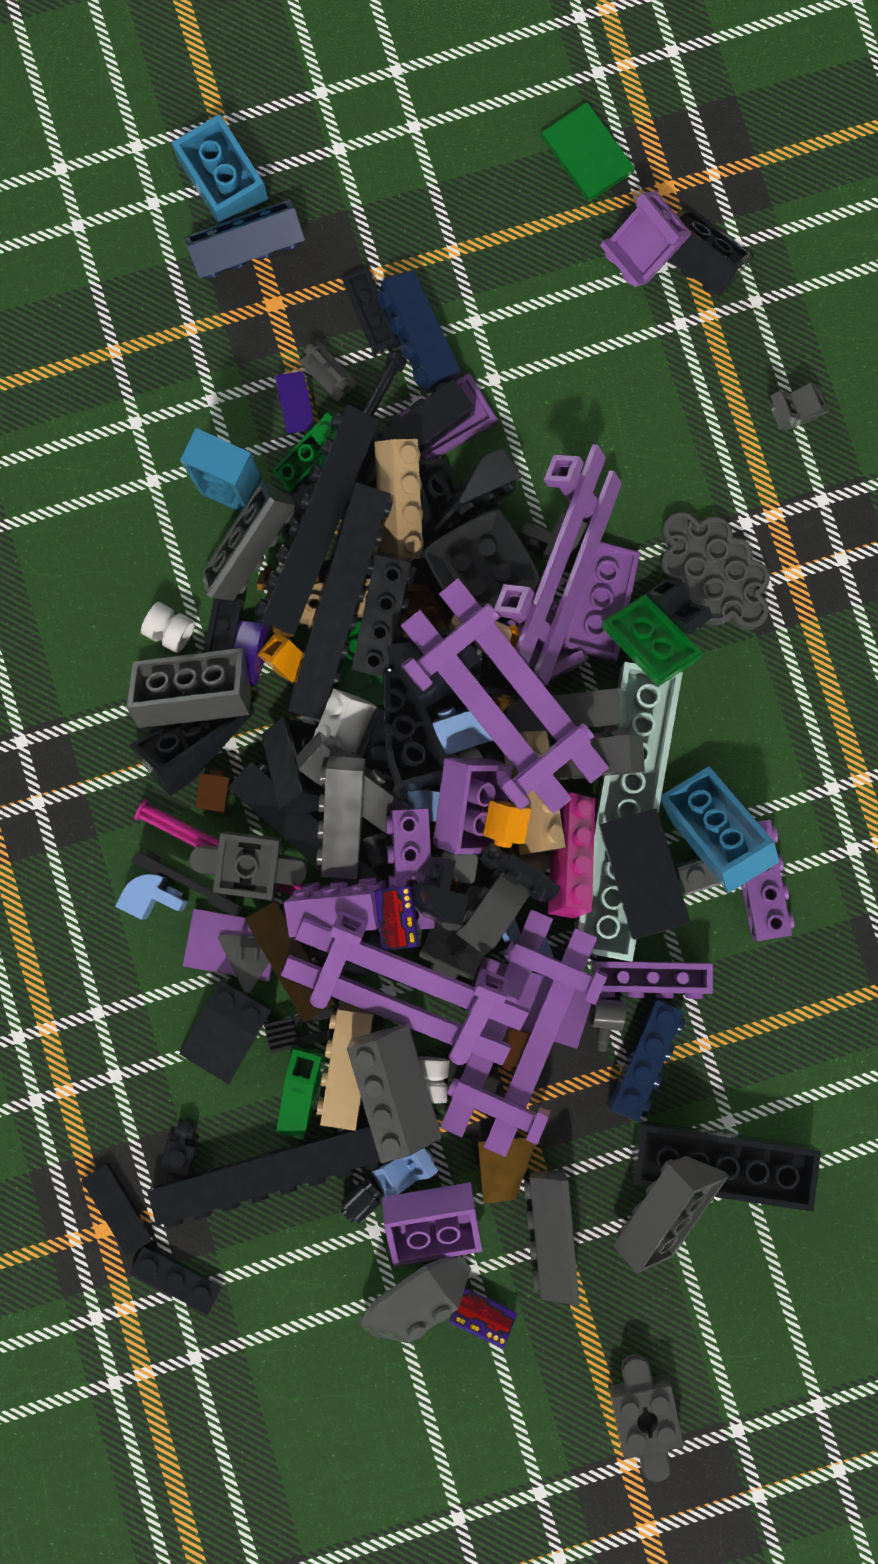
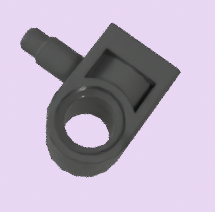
[589,997,626,1052]

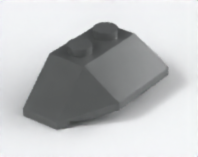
[358,1255,471,1343]

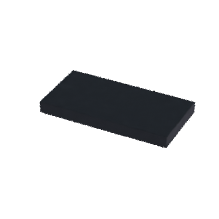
[599,808,691,940]

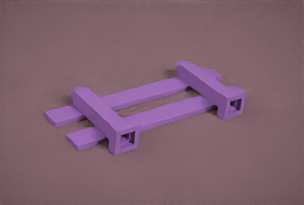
[494,444,622,685]
[400,578,609,814]
[440,909,608,1157]
[281,910,530,1065]

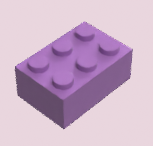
[433,758,513,854]
[284,877,387,937]
[382,1182,482,1266]

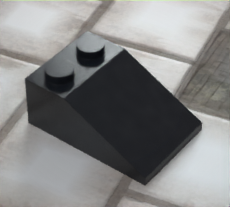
[179,978,275,1084]

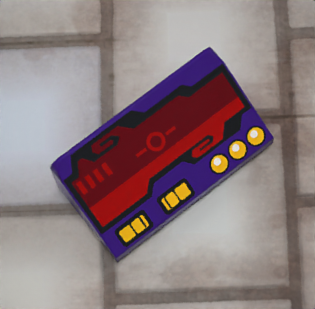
[375,886,419,951]
[449,1288,517,1349]

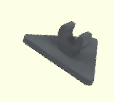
[218,934,269,993]

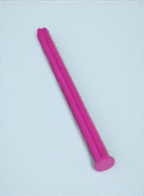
[134,799,304,896]

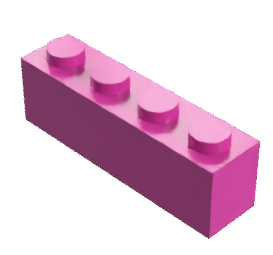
[548,792,595,919]

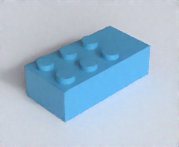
[180,428,262,512]
[661,766,779,893]

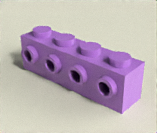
[385,807,435,929]
[741,820,794,941]
[590,960,713,999]

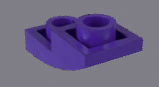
[275,371,314,434]
[233,621,268,685]

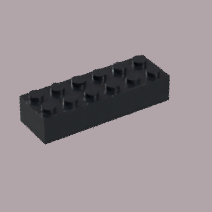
[630,1120,821,1212]

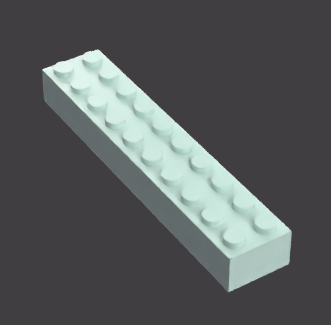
[574,662,683,962]

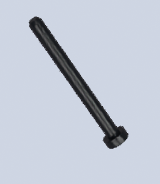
[362,352,407,417]

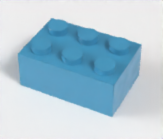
[172,114,268,225]

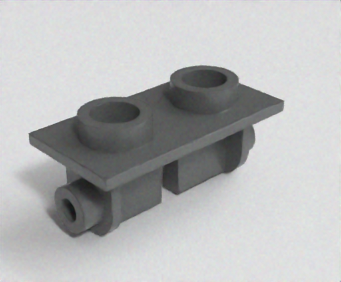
[299,343,358,403]

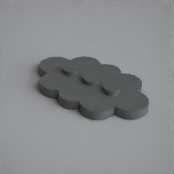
[661,512,770,630]

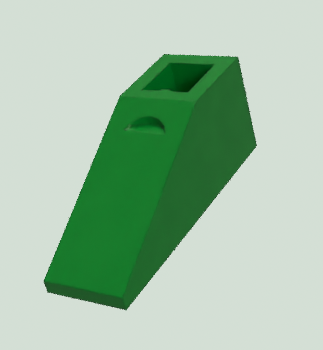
[272,412,335,492]
[276,1046,327,1140]

